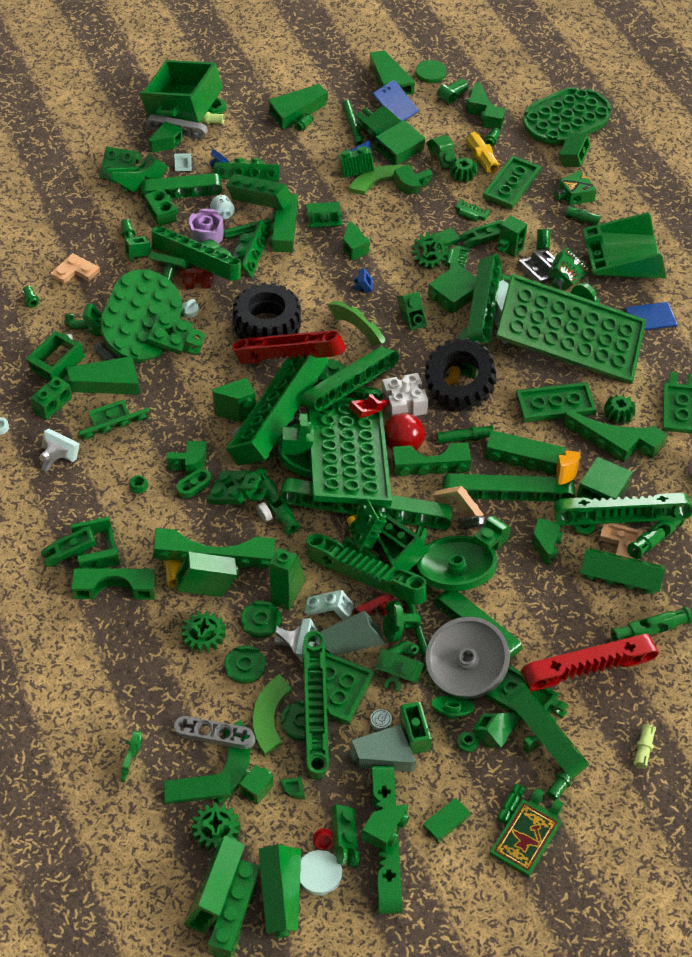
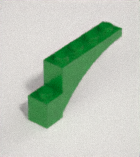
[563,409,668,462]

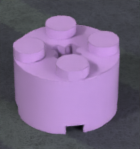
[189,209,224,244]

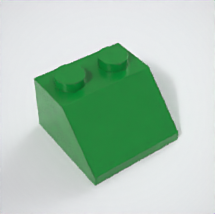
[212,378,256,422]

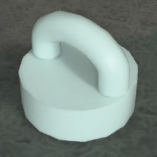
[181,299,199,318]

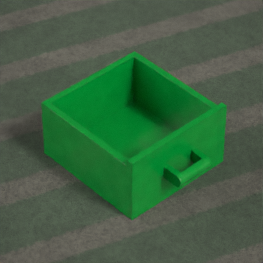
[140,60,223,123]

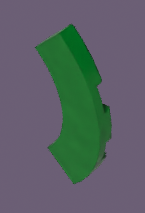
[215,720,250,804]

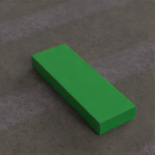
[164,773,231,804]

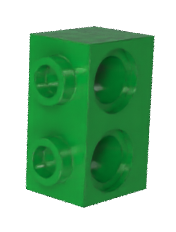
[144,189,178,227]
[30,376,72,420]

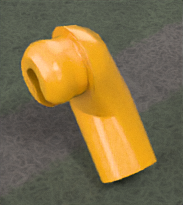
[444,365,461,385]

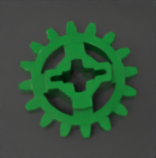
[411,232,449,269]
[181,611,226,654]
[192,803,241,851]

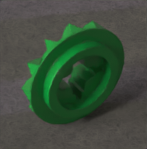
[207,98,227,114]
[354,387,384,399]

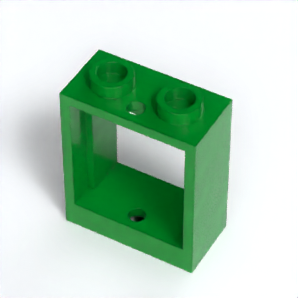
[26,330,86,381]

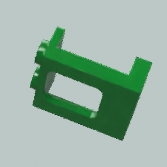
[70,517,120,569]

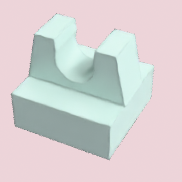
[174,153,192,171]

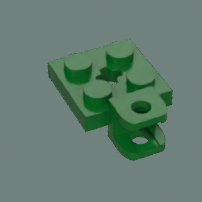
[147,311,205,355]
[206,471,268,505]

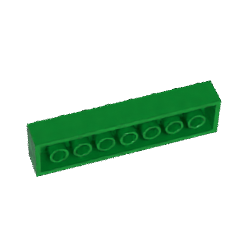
[225,355,329,466]

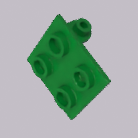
[306,202,343,228]
[349,498,387,551]

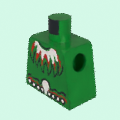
[548,247,590,290]

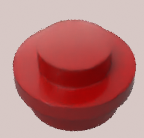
[312,828,334,851]

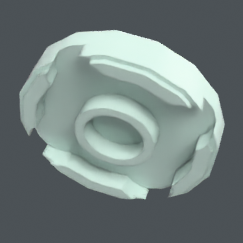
[300,850,342,896]

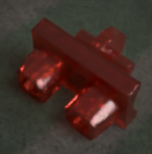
[181,266,214,290]

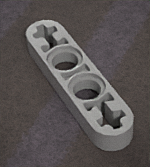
[146,115,208,139]
[174,716,255,749]

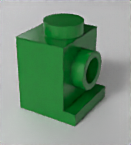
[125,236,152,261]

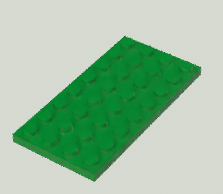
[495,274,647,384]
[308,397,392,506]

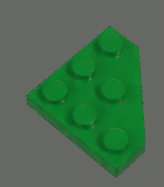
[325,652,375,726]

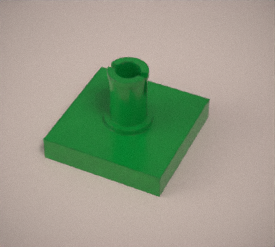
[149,252,192,281]

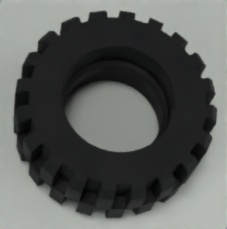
[233,283,301,339]
[425,338,497,412]

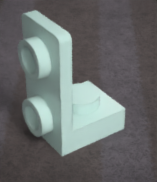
[304,590,354,621]

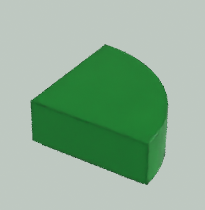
[522,735,542,754]
[280,777,305,799]

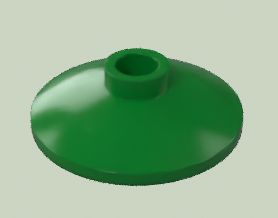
[432,696,474,719]

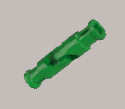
[254,468,301,535]
[627,519,685,559]
[610,607,692,641]

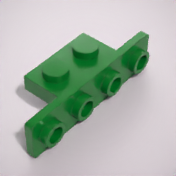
[214,157,280,181]
[233,220,270,278]
[77,399,150,440]

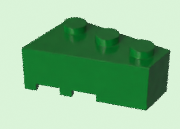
[377,511,429,576]

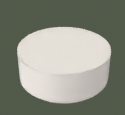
[256,502,273,522]

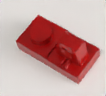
[353,593,395,616]

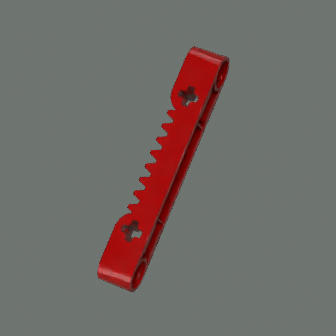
[232,330,346,364]
[521,634,659,691]

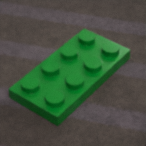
[482,155,541,210]
[516,382,597,423]

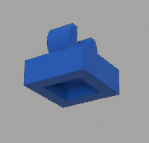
[209,149,229,167]
[353,268,373,293]

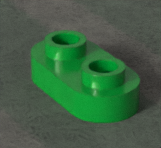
[176,469,211,498]

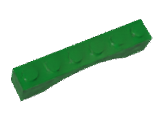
[152,528,275,569]

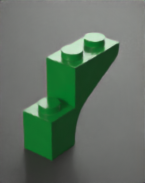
[466,82,506,130]
[104,154,168,193]

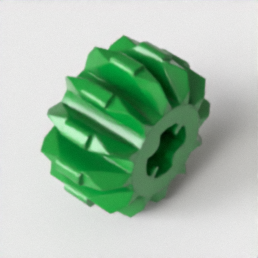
[450,157,477,183]
[604,394,636,425]

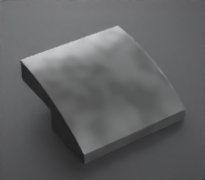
[517,249,555,284]

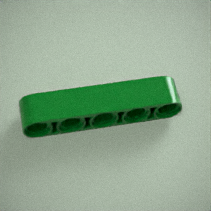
[140,173,222,201]
[434,591,523,660]
[505,682,589,779]

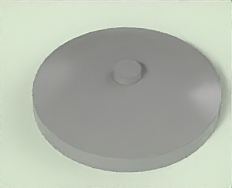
[426,617,510,699]

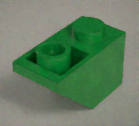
[148,121,183,153]
[343,221,370,260]
[397,292,427,330]
[532,518,563,565]
[472,712,520,748]
[362,804,410,852]

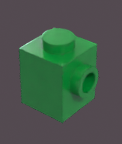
[240,764,274,805]

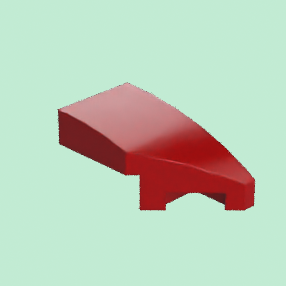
[349,394,389,418]

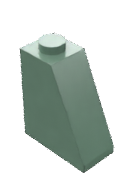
[321,611,385,656]
[349,725,416,772]

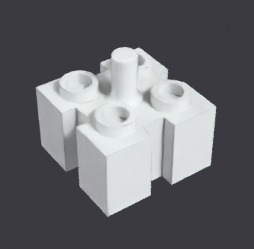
[382,373,428,417]

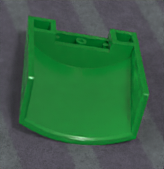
[583,212,667,279]

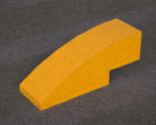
[556,450,580,485]

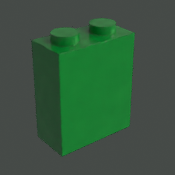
[374,120,426,165]
[428,264,476,314]
[576,457,633,501]
[175,552,238,597]

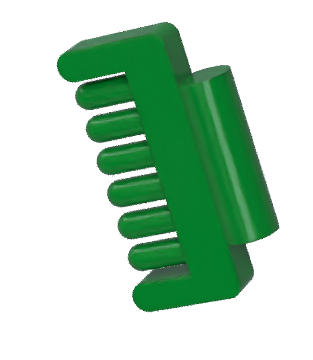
[455,199,490,222]
[445,245,469,270]

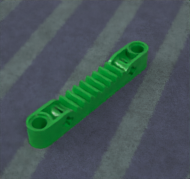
[553,493,692,525]
[306,533,427,605]
[302,631,329,780]
[371,765,402,914]

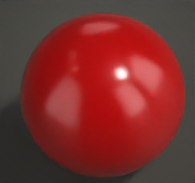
[384,413,425,450]

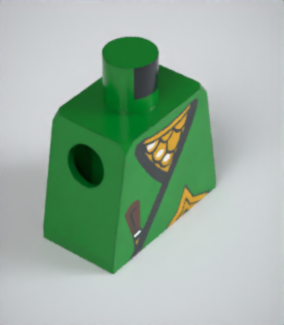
[554,170,597,205]

